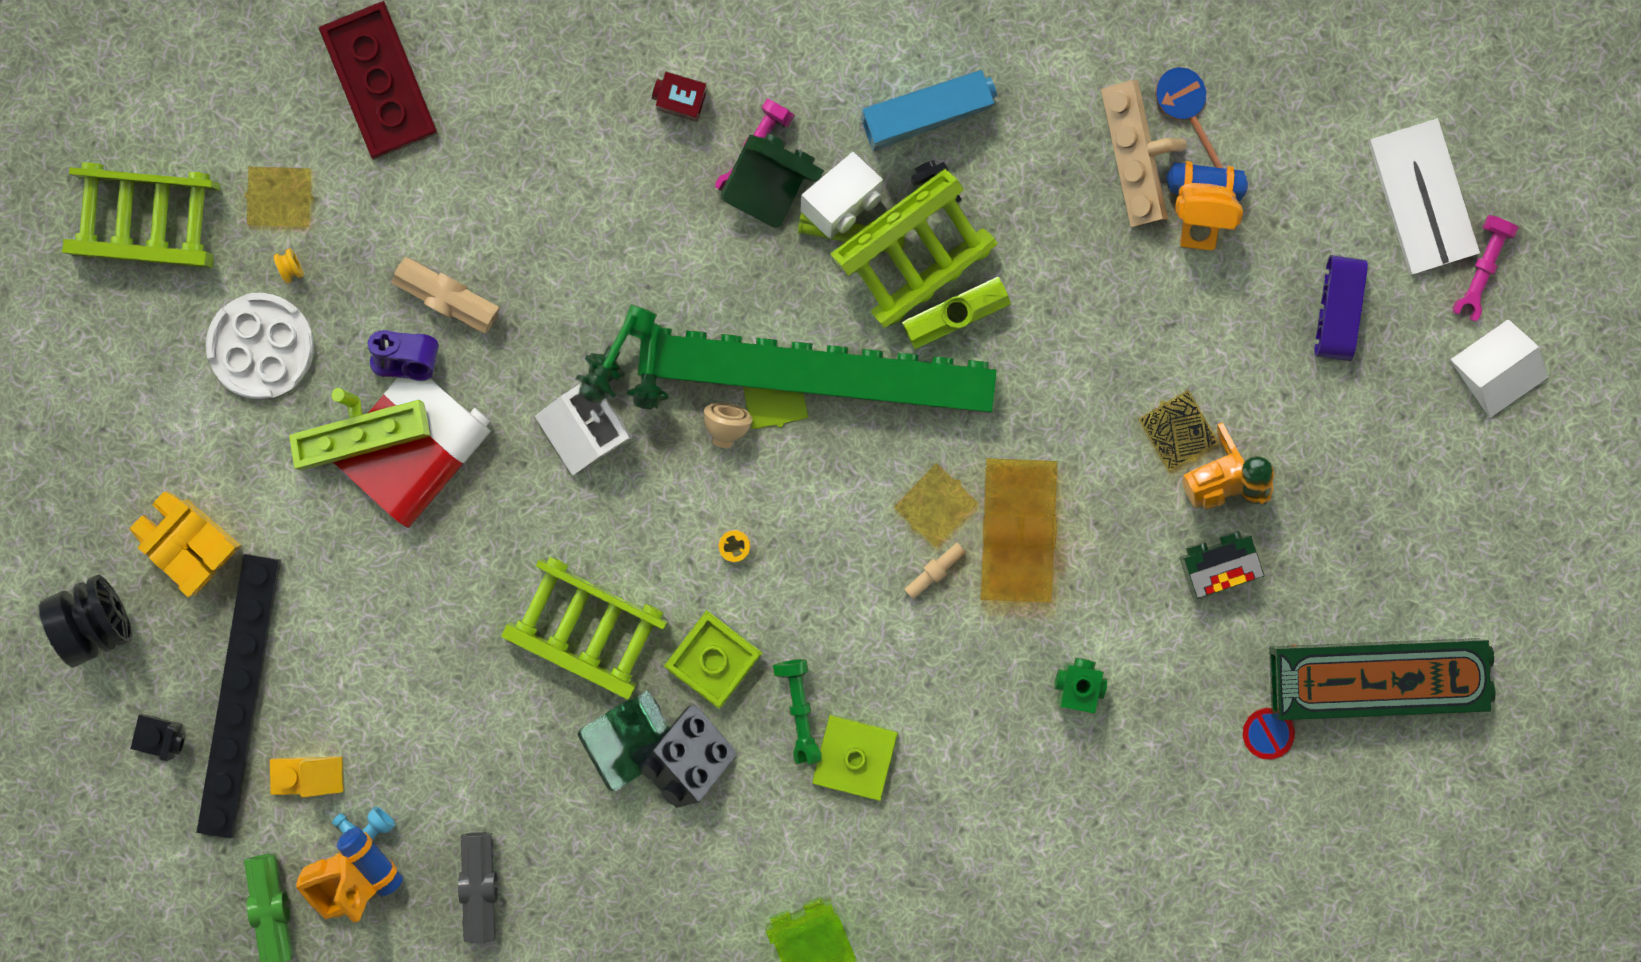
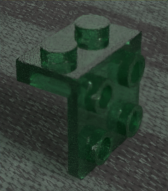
[578,690,669,791]

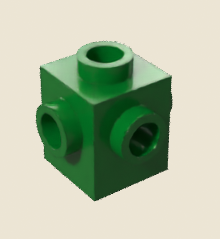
[1054,658,1107,714]

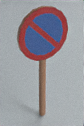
[1242,644,1296,760]

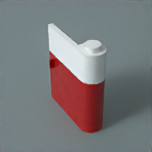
[333,378,491,528]

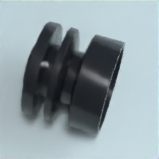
[39,575,132,668]

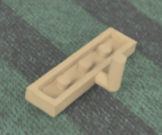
[1101,80,1187,227]

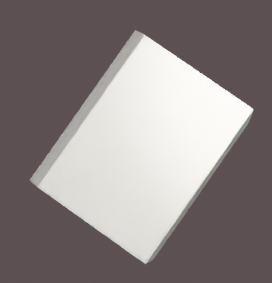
[1450,320,1548,418]

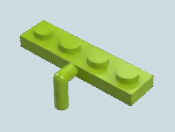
[289,388,430,471]

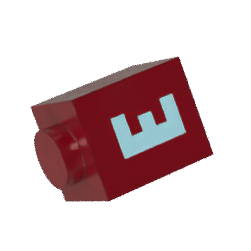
[651,71,708,122]

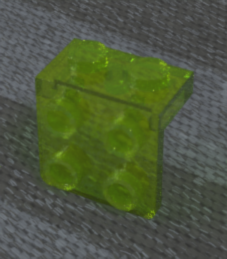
[765,897,856,962]

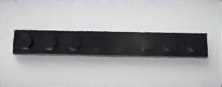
[196,553,281,839]

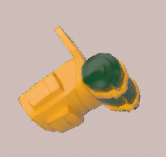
[1182,423,1274,510]

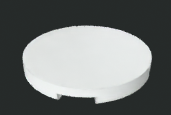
[206,293,314,399]

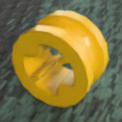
[273,248,304,284]
[718,530,750,562]

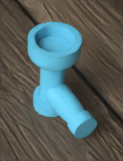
[331,806,396,840]

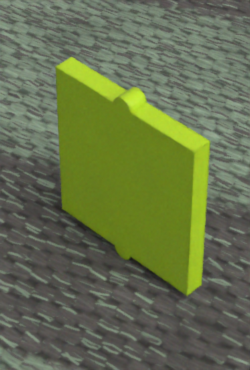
[743,387,808,429]

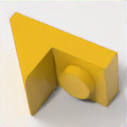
[270,756,343,797]

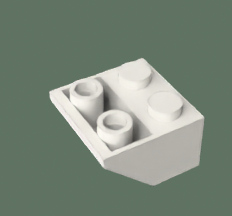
[535,384,632,476]

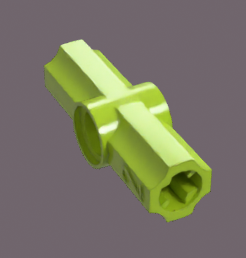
[902,276,1011,350]

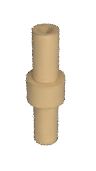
[904,542,966,600]

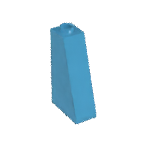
[861,70,997,151]

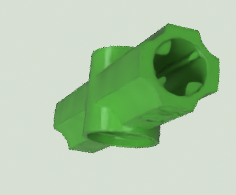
[244,854,293,962]

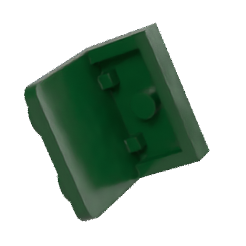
[721,133,824,228]

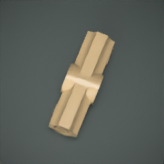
[391,257,500,334]

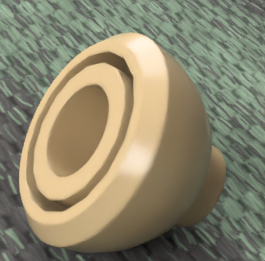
[703,402,753,448]

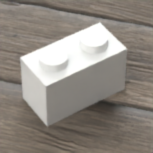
[801,152,883,239]

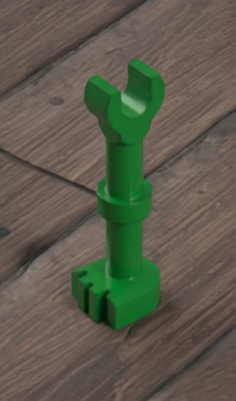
[773,659,821,765]

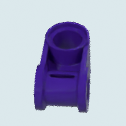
[368,330,439,381]

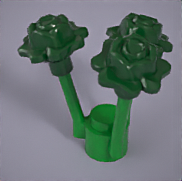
[575,304,668,410]

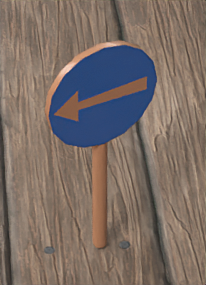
[1155,67,1223,168]

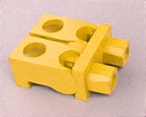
[129,491,242,598]

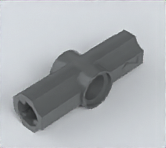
[458,832,498,943]

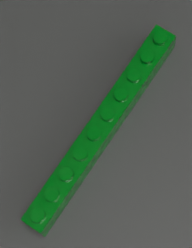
[637,327,997,413]

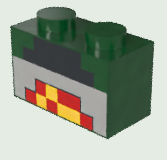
[1179,531,1265,599]

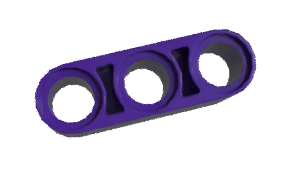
[1314,255,1368,362]

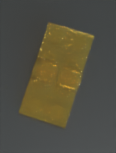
[980,458,1057,603]

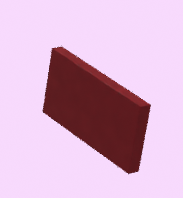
[318,1,439,160]

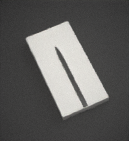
[1368,118,1480,275]

